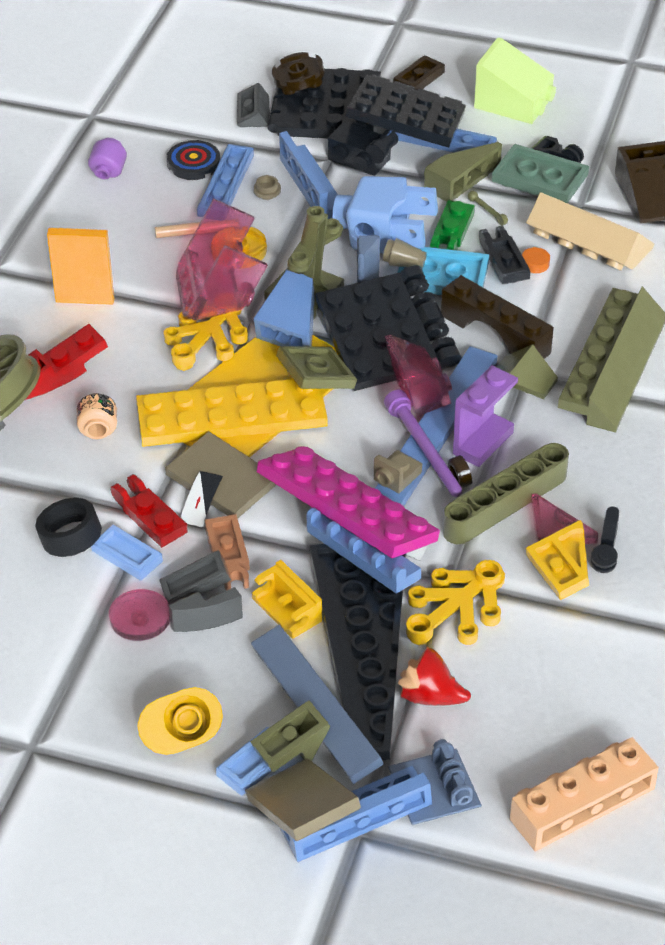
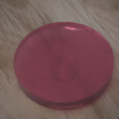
[109,589,170,641]

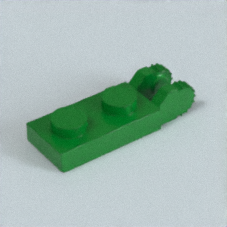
[430,200,475,250]

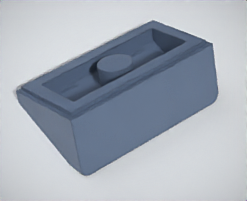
[357,235,380,283]

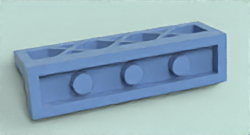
[279,131,338,219]
[280,766,432,862]

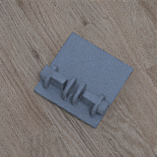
[388,739,482,825]

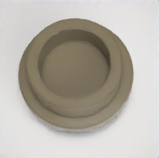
[254,175,281,200]

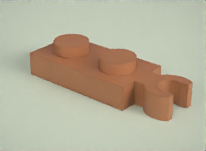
[204,514,250,591]

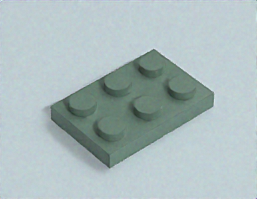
[492,144,589,203]

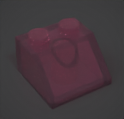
[385,335,452,416]

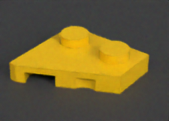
[525,520,589,600]

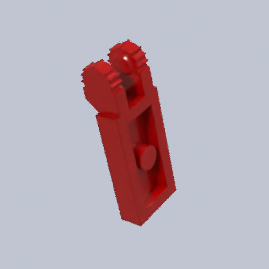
[110,474,188,548]

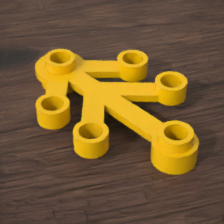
[164,294,248,371]
[406,560,505,645]

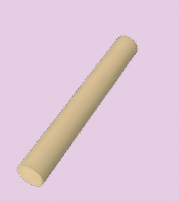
[155,218,239,238]

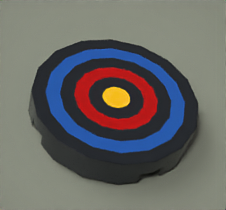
[167,140,220,180]

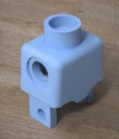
[333,176,438,254]

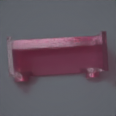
[176,198,268,321]

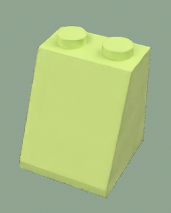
[474,38,556,124]

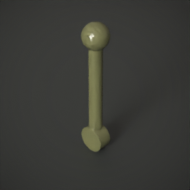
[467,191,508,226]

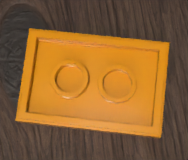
[47,228,115,305]

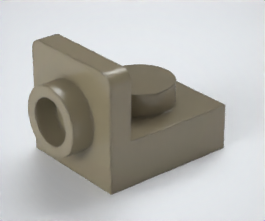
[374,450,422,494]

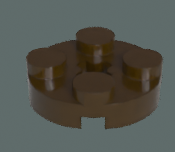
[272,52,325,95]

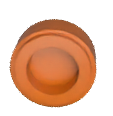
[522,247,550,273]

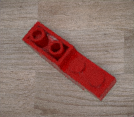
[25,324,108,400]

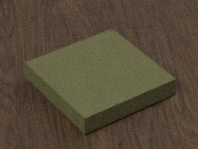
[276,346,357,389]

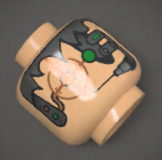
[77,393,117,439]

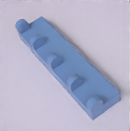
[306,508,421,594]

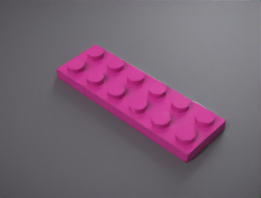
[257,446,440,559]

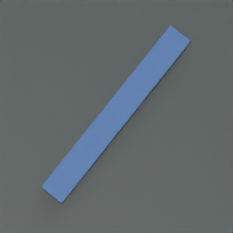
[375,346,497,506]

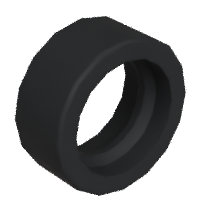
[35,497,102,557]

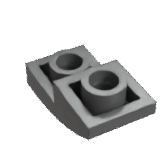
[169,587,243,632]

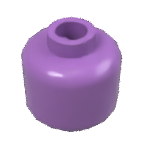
[88,138,127,179]

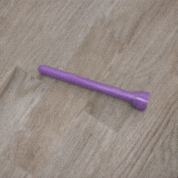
[384,390,462,497]

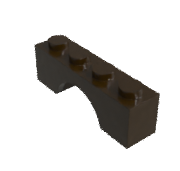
[441,275,554,359]

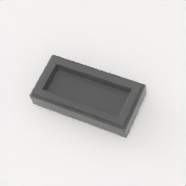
[159,550,231,605]

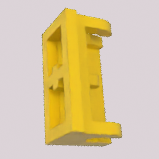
[252,560,322,639]

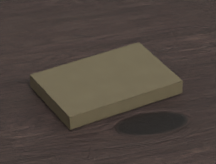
[165,432,276,518]
[245,758,361,841]

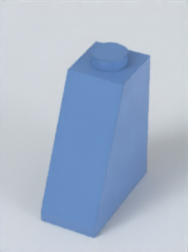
[253,270,315,347]

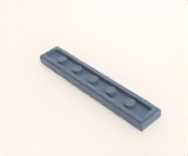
[251,624,384,784]

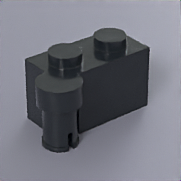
[328,121,399,176]

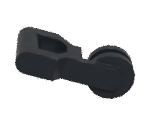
[531,136,584,163]
[591,506,619,573]

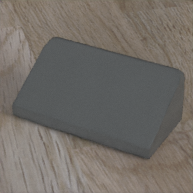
[237,83,270,127]

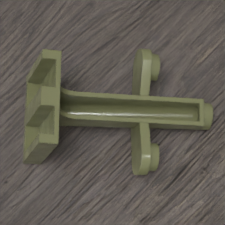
[264,206,344,319]

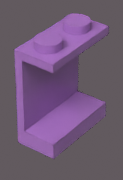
[453,365,518,467]

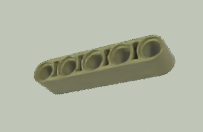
[443,443,569,544]

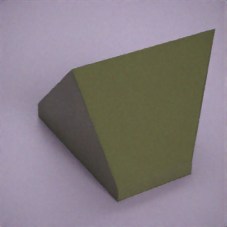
[496,344,558,399]

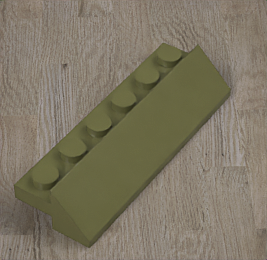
[558,286,665,433]

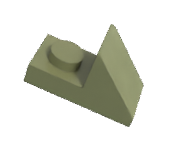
[250,700,330,772]

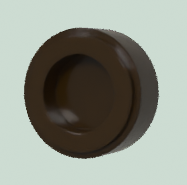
[448,455,473,488]

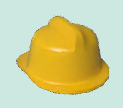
[137,687,223,755]

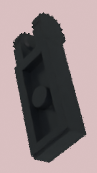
[479,226,530,284]

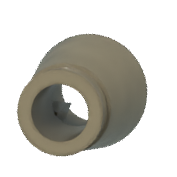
[383,238,427,269]

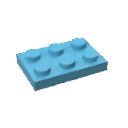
[397,247,489,295]

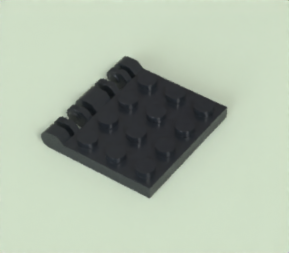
[316,265,462,391]

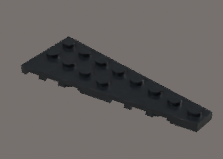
[310,544,406,760]

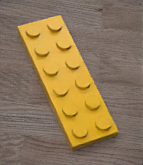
[136,379,328,447]

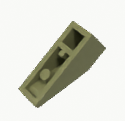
[424,142,502,202]

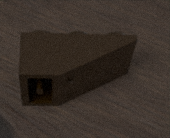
[615,141,665,223]

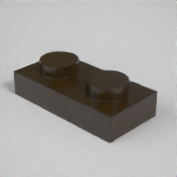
[393,55,445,90]

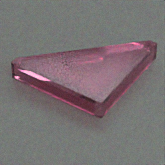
[531,494,598,544]

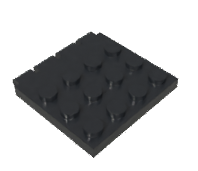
[268,68,381,139]
[345,74,466,148]

